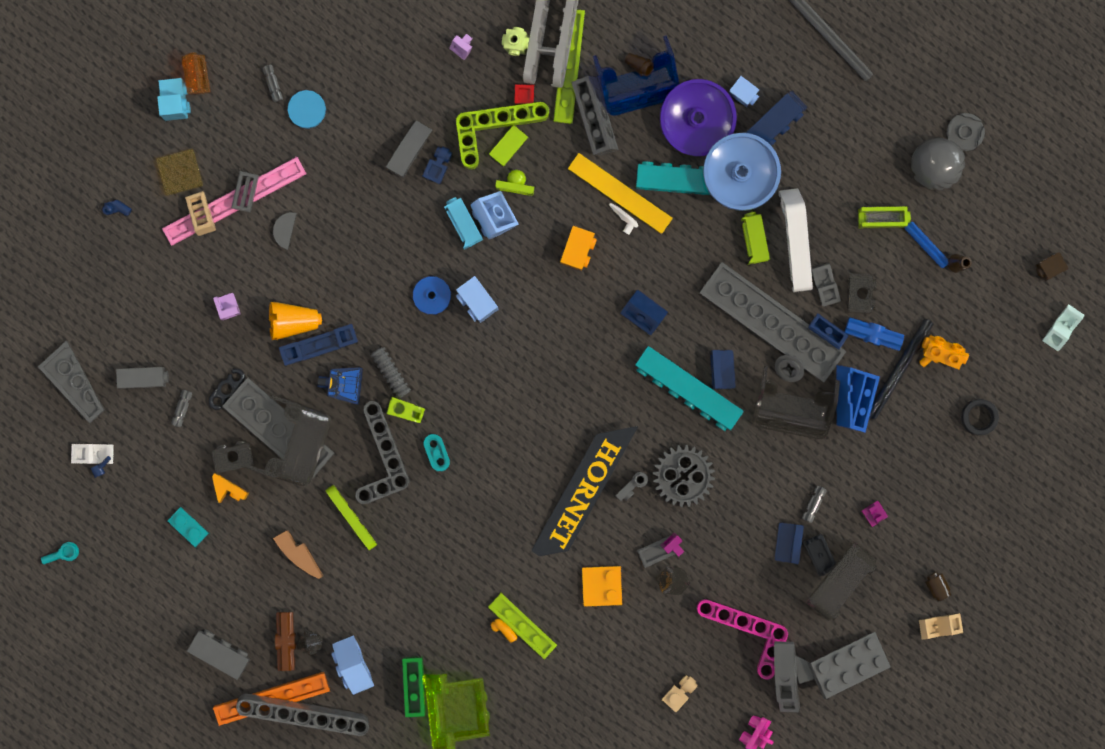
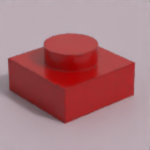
[515,84,534,105]

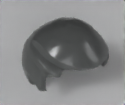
[911,138,965,191]

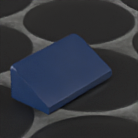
[808,313,849,350]

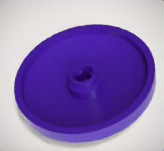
[660,79,737,156]

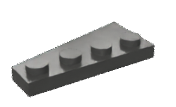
[38,341,105,423]

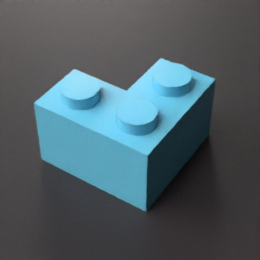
[157,78,191,121]

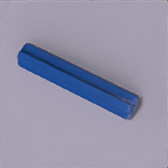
[905,222,948,268]

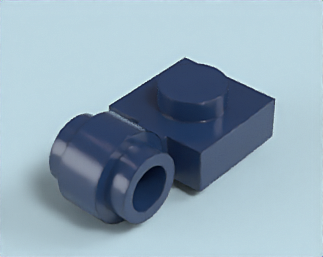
[422,147,453,185]

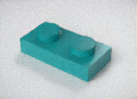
[168,507,209,547]

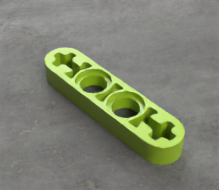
[325,485,377,551]

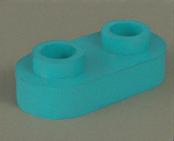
[424,434,450,471]

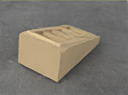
[185,191,216,236]

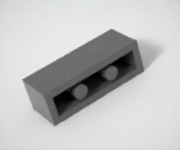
[187,629,251,680]

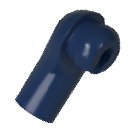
[102,200,132,217]

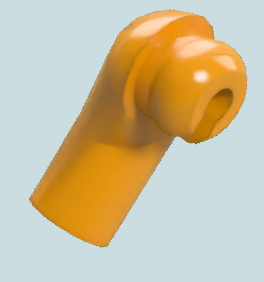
[491,619,517,643]

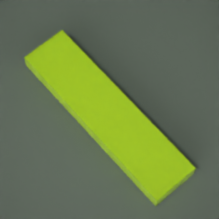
[488,593,557,659]

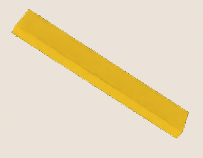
[568,153,673,234]

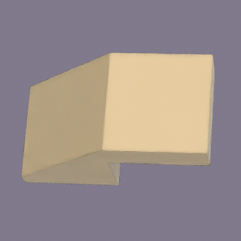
[919,613,963,639]

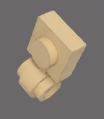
[662,675,698,712]

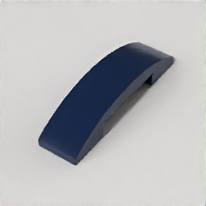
[279,324,358,366]

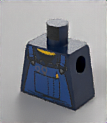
[318,368,363,405]

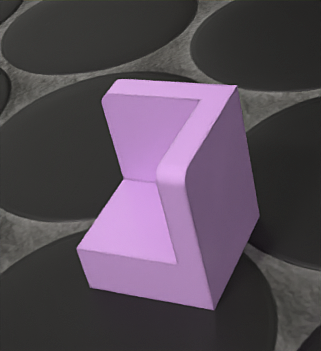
[213,293,241,320]

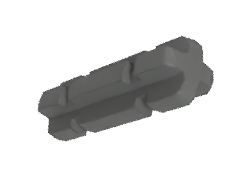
[262,65,283,102]
[171,390,192,427]
[802,486,826,523]

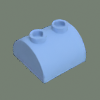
[470,191,519,239]

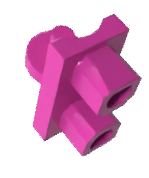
[739,716,774,749]

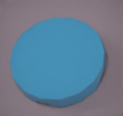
[288,90,326,129]

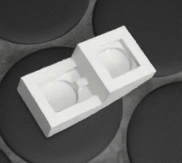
[71,444,113,464]

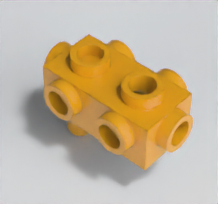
[919,335,969,369]

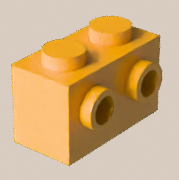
[560,226,597,271]

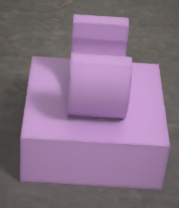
[449,34,473,60]

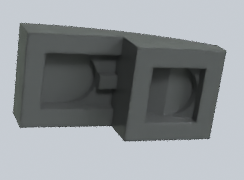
[811,263,841,307]

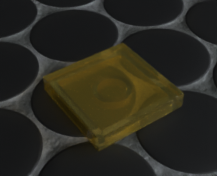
[156,149,203,196]

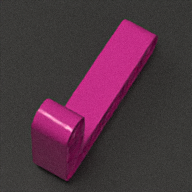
[696,599,788,679]

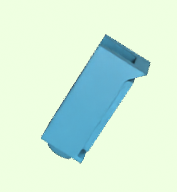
[444,197,483,250]

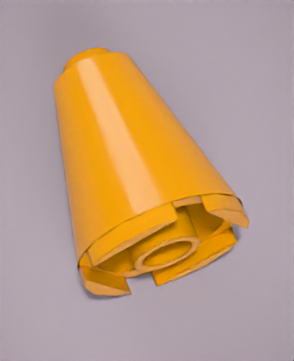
[269,302,322,340]

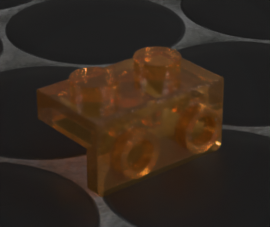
[182,52,210,94]

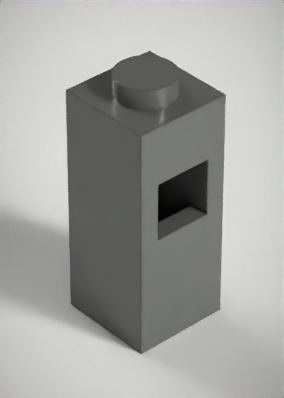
[116,367,169,389]

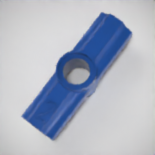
[845,317,904,351]

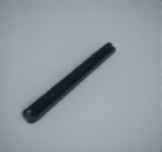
[869,319,933,420]

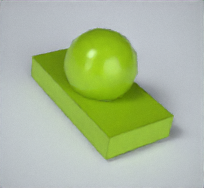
[495,170,534,196]

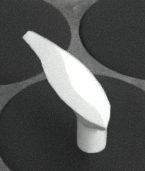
[609,203,638,235]

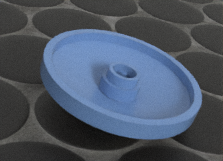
[703,133,781,211]

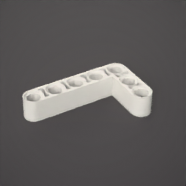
[779,188,813,292]

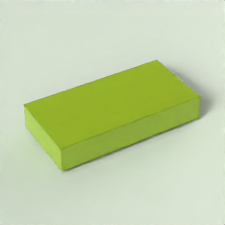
[489,125,528,167]

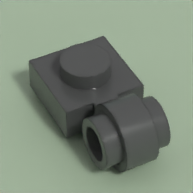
[615,472,648,501]

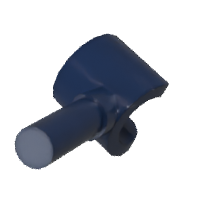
[91,456,111,478]

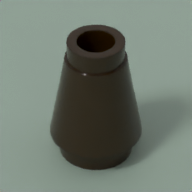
[625,53,654,77]
[948,254,972,273]

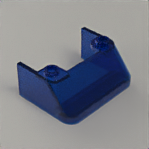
[593,35,679,116]

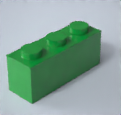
[402,656,426,717]

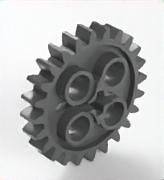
[653,445,715,507]

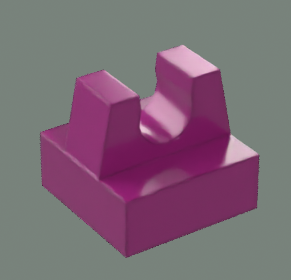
[862,500,888,527]
[660,533,684,556]

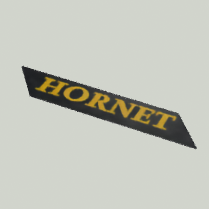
[531,426,638,556]

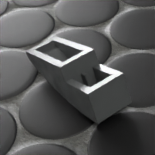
[386,121,433,178]

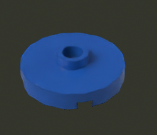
[413,277,451,315]

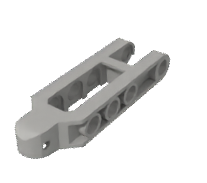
[523,0,578,88]

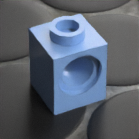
[728,76,759,107]

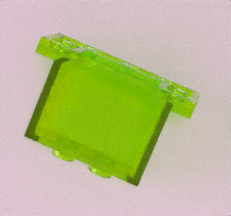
[424,673,490,749]

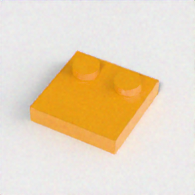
[582,566,622,606]

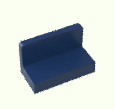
[620,290,668,335]
[710,350,736,390]
[775,523,804,564]

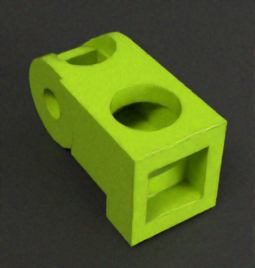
[386,397,425,423]

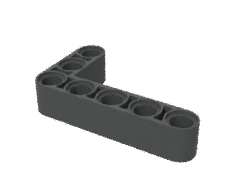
[355,401,410,504]

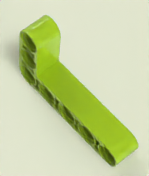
[456,102,549,170]

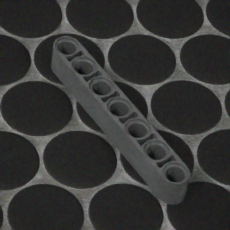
[236,694,369,736]

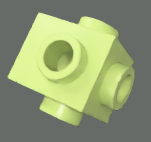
[502,27,530,56]

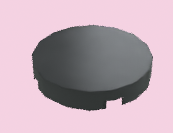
[946,113,985,151]

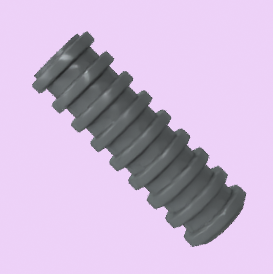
[370,347,411,399]

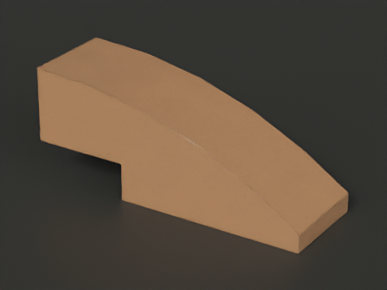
[273,530,323,579]

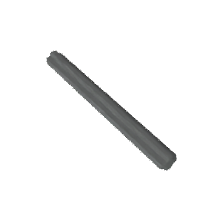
[790,0,873,81]

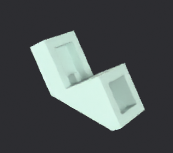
[1042,304,1084,351]

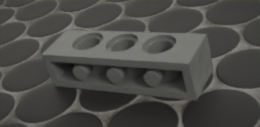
[572,76,619,156]

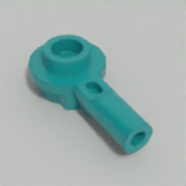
[41,542,79,564]

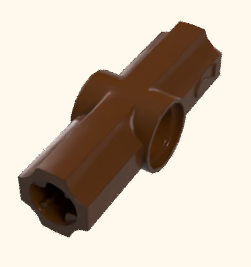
[275,612,296,671]

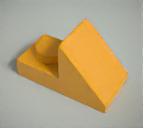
[212,473,249,503]

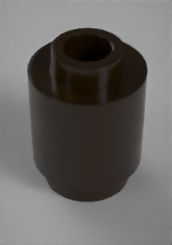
[925,572,951,602]

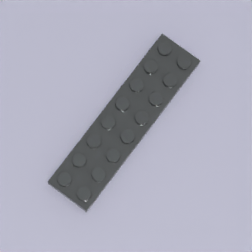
[699,262,846,383]

